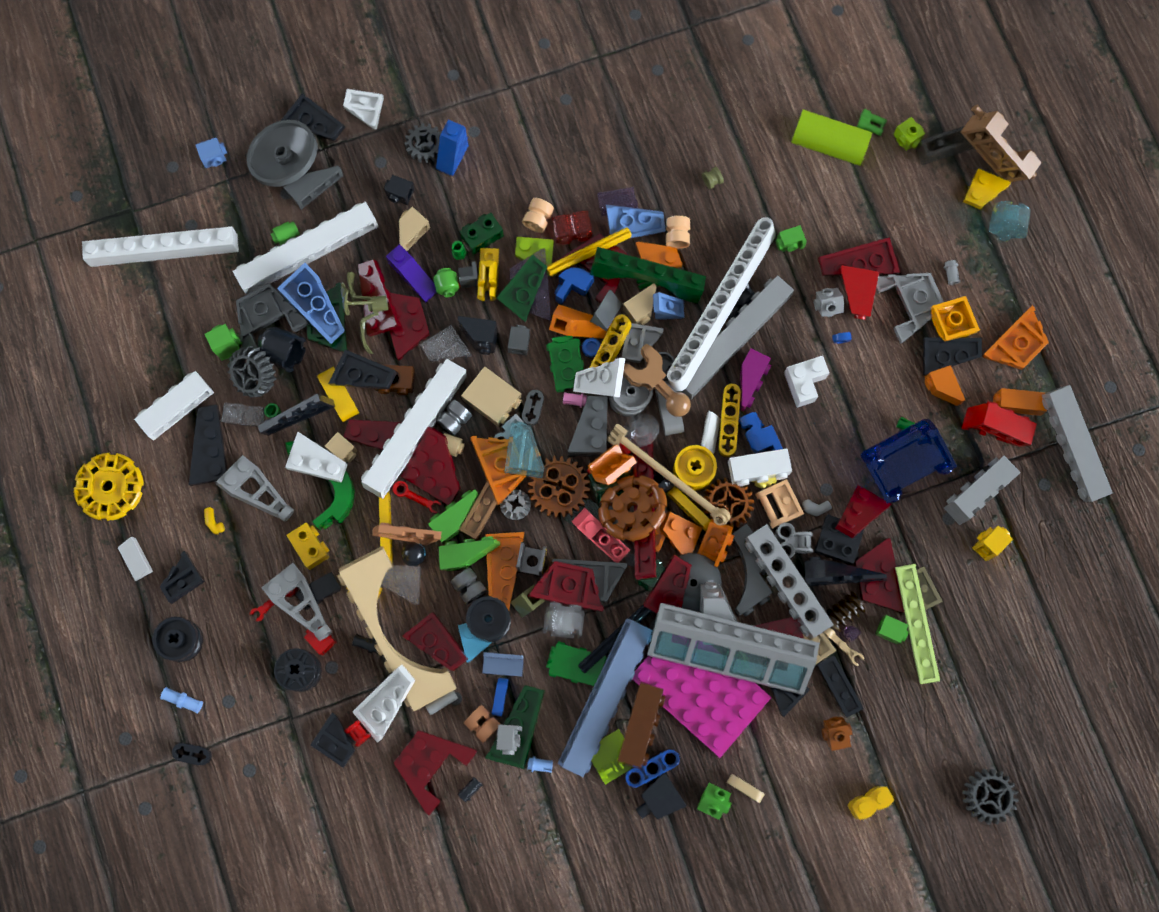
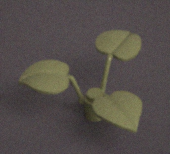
[341,272,388,354]

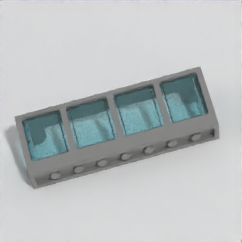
[647,603,820,695]

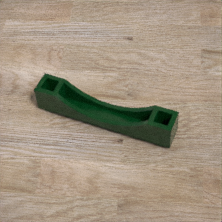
[590,247,706,304]

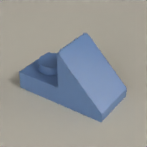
[653,292,684,319]

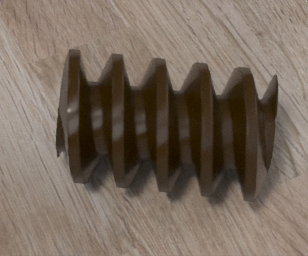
[826,591,866,632]

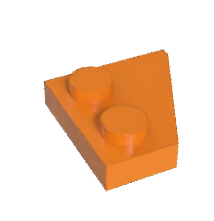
[636,242,682,268]
[660,512,702,555]

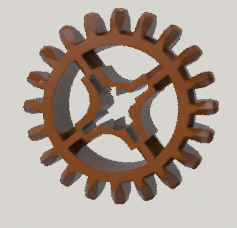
[702,478,754,528]

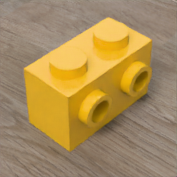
[286,522,330,570]
[972,525,1013,561]

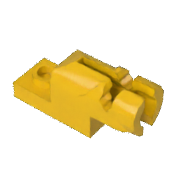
[477,248,499,301]

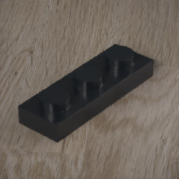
[816,655,864,718]

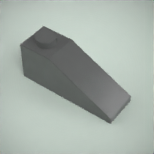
[284,166,343,210]

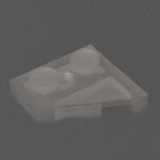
[420,325,471,362]

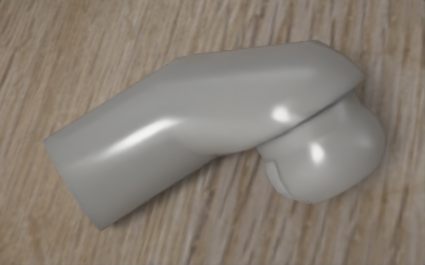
[802,499,832,516]

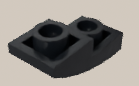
[295,572,341,610]

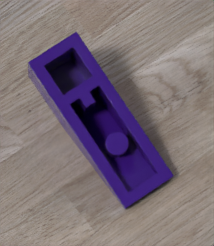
[386,244,437,303]

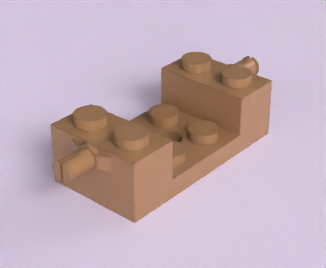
[961,104,1041,182]

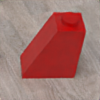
[840,265,879,320]

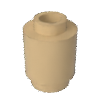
[444,433,465,457]

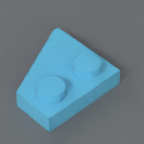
[458,617,492,663]

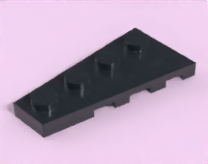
[258,394,335,436]
[189,405,227,486]

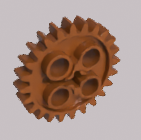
[528,456,590,519]

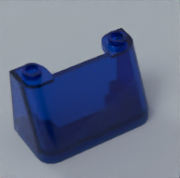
[861,419,957,504]

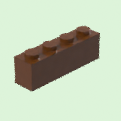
[618,682,666,770]

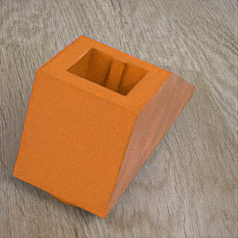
[549,304,611,339]

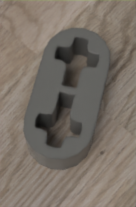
[522,390,544,426]

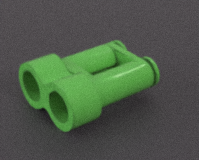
[857,109,887,136]

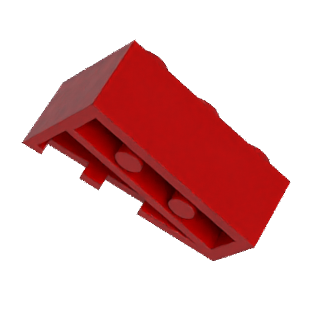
[962,401,1037,447]

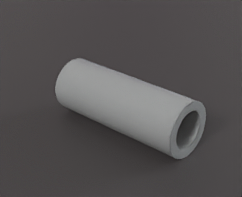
[425,690,458,715]

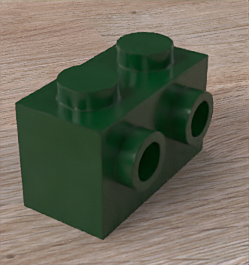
[460,212,504,255]

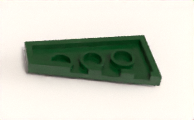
[485,685,545,769]

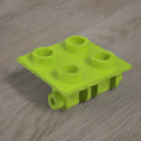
[591,729,633,785]

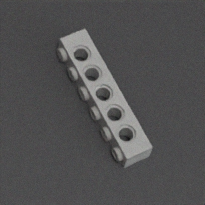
[745,524,833,639]

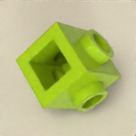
[893,117,925,151]

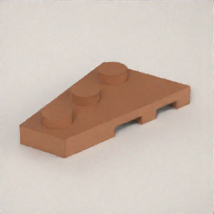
[372,523,442,546]

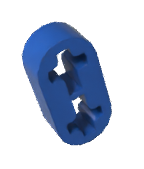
[492,678,509,717]

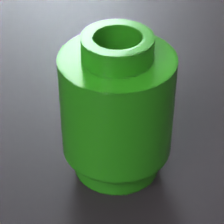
[270,222,300,246]

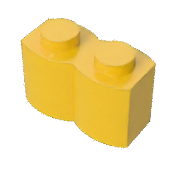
[847,786,894,820]

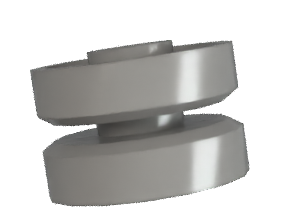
[608,377,653,417]

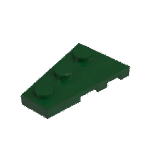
[497,254,547,322]

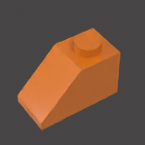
[925,365,965,406]

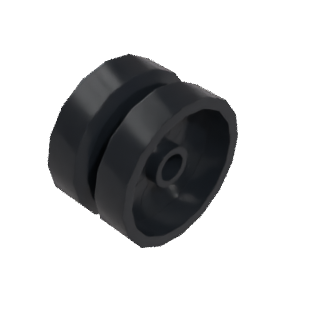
[466,596,511,643]
[152,617,203,662]

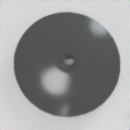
[247,120,317,187]

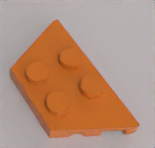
[982,305,1049,370]
[471,436,527,505]

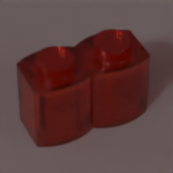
[552,211,593,245]

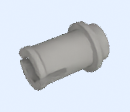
[943,260,960,285]

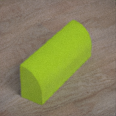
[791,110,873,166]

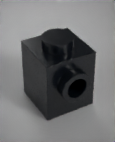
[384,174,415,205]

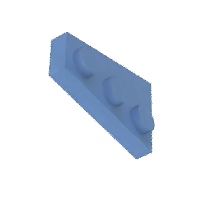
[606,205,666,238]

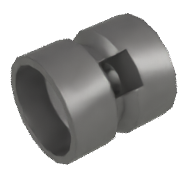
[436,400,472,436]
[450,567,486,605]

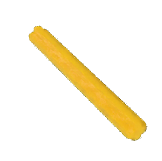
[547,227,631,276]

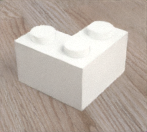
[784,356,829,408]

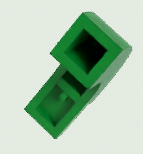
[312,471,355,530]

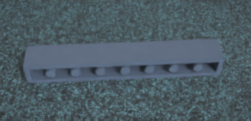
[557,618,653,777]

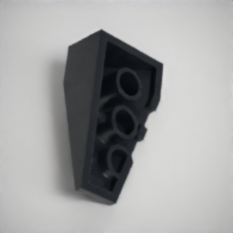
[805,557,887,587]

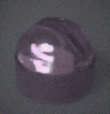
[844,626,862,643]

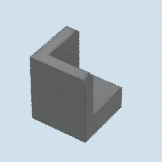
[458,261,478,288]

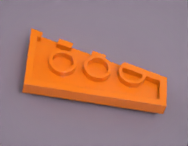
[486,532,525,611]

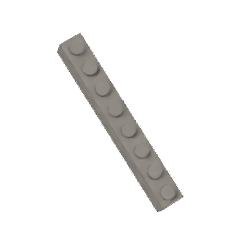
[676,275,794,400]

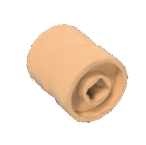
[522,198,554,233]
[666,216,690,249]

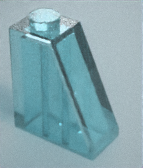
[504,422,544,478]

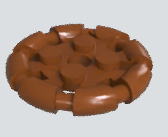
[598,475,667,541]

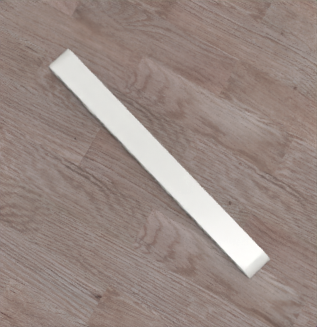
[667,217,776,391]

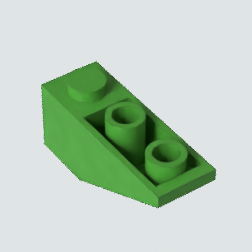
[428,490,479,545]
[438,536,500,571]

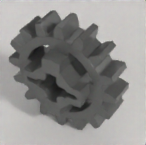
[404,123,442,163]

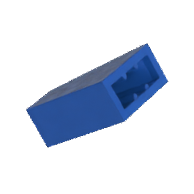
[436,119,469,177]

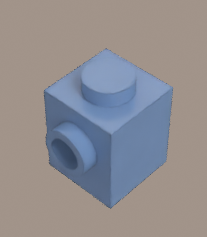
[196,138,227,168]

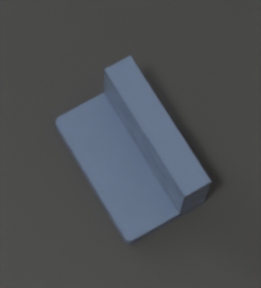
[483,652,524,677]

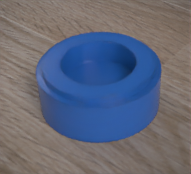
[832,332,852,344]
[582,338,601,358]

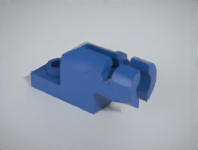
[739,412,783,454]

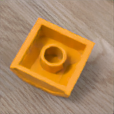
[931,296,980,341]

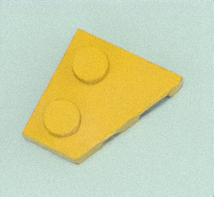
[963,168,1011,209]

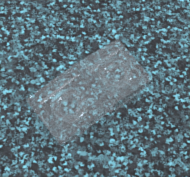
[221,403,265,427]

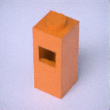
[993,388,1047,416]

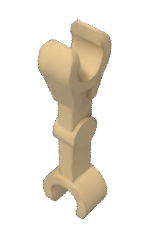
[824,628,864,666]

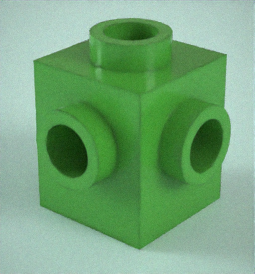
[697,783,731,820]

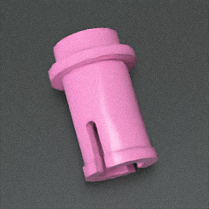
[563,392,587,408]

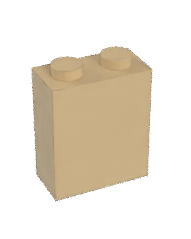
[461,367,522,427]

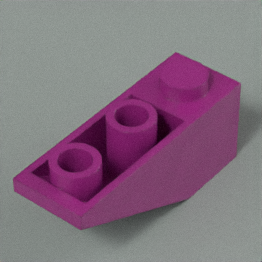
[740,348,772,412]

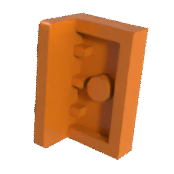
[588,444,637,485]
[697,519,734,567]

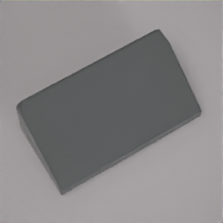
[591,289,622,331]

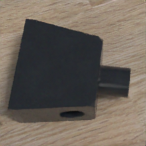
[635,773,687,820]

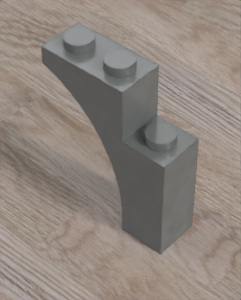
[732,524,774,617]

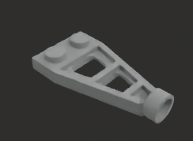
[216,455,294,522]
[261,563,332,641]

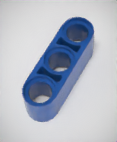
[625,750,680,787]

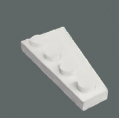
[353,665,415,743]

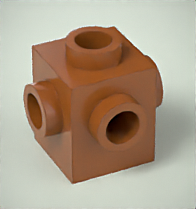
[822,716,852,751]

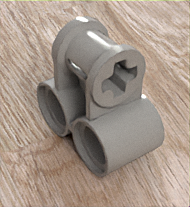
[775,523,813,559]

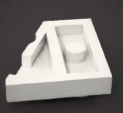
[343,89,383,130]

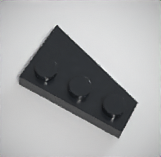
[281,93,345,141]
[923,337,982,376]
[328,350,397,389]

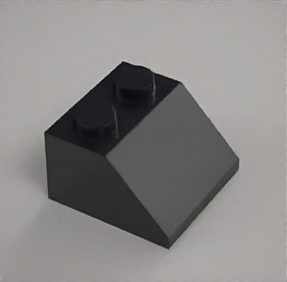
[458,316,498,355]

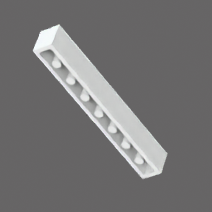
[233,202,378,295]
[82,227,238,267]
[361,359,467,499]

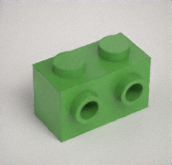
[204,324,242,361]

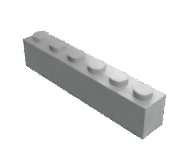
[1042,385,1113,502]

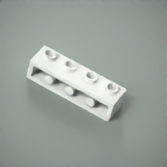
[134,371,214,440]

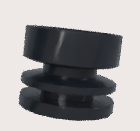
[274,648,322,692]

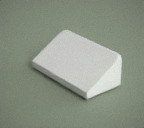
[701,411,720,454]
[118,537,153,581]

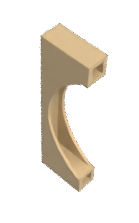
[337,546,457,711]

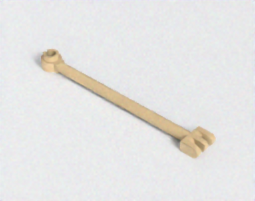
[607,424,731,525]

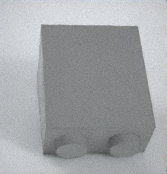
[700,582,738,644]

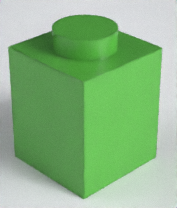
[875,615,909,644]

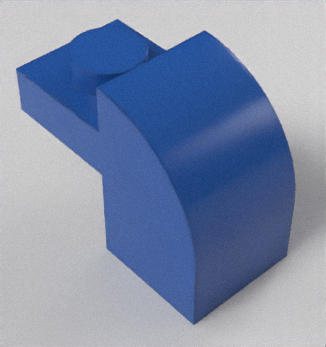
[554,268,594,305]

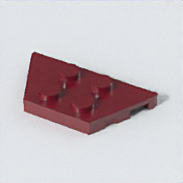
[389,293,430,360]
[854,538,904,613]
[528,561,604,612]

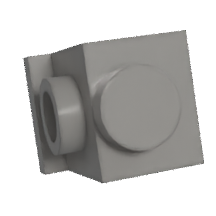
[497,725,522,755]

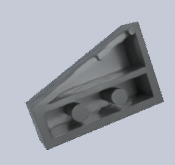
[568,396,608,457]

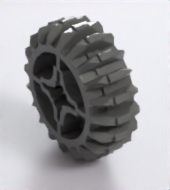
[227,346,276,398]
[962,769,1019,824]

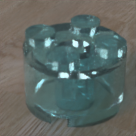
[989,201,1031,241]

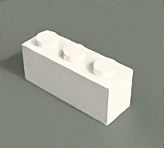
[728,449,792,486]

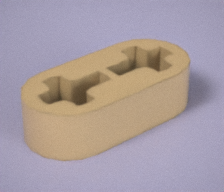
[727,774,765,803]

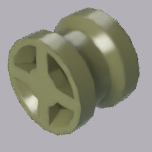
[702,166,724,190]

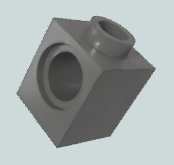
[508,325,530,356]

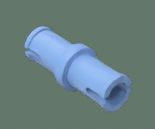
[160,687,203,714]

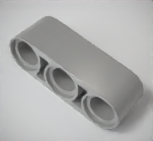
[655,380,684,436]

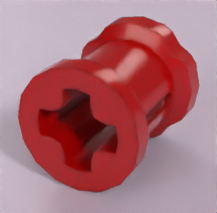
[345,720,371,747]

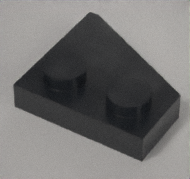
[160,551,205,604]

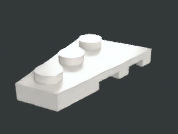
[573,358,625,397]
[285,432,347,483]

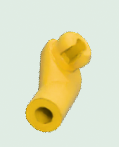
[204,507,225,535]

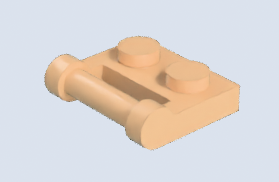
[755,479,804,529]

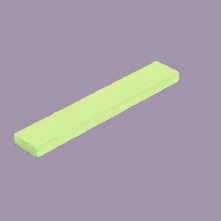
[895,564,940,684]

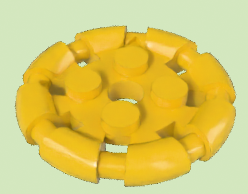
[73,453,144,521]

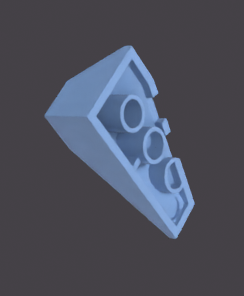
[277,263,345,344]

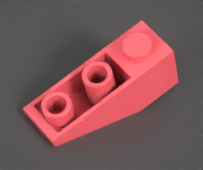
[572,508,630,563]

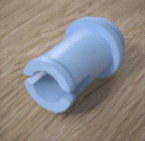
[527,756,553,773]

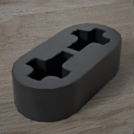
[172,743,212,765]

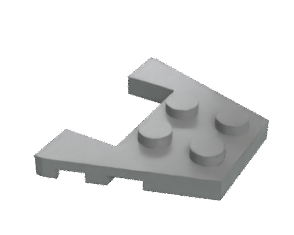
[876,273,944,344]

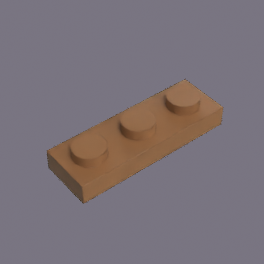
[459,481,497,540]

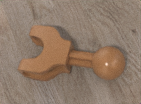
[623,344,691,417]

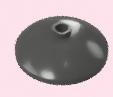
[678,553,722,612]

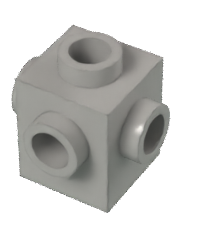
[814,288,844,317]

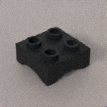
[814,514,865,566]

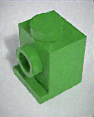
[776,225,807,252]

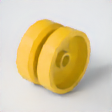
[673,445,717,491]

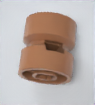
[464,705,501,743]

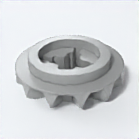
[500,490,531,520]

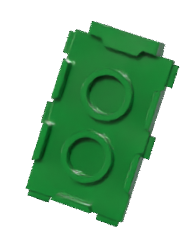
[546,336,584,393]
[546,641,607,686]

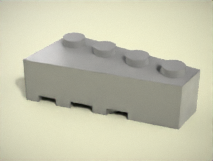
[944,455,1020,525]

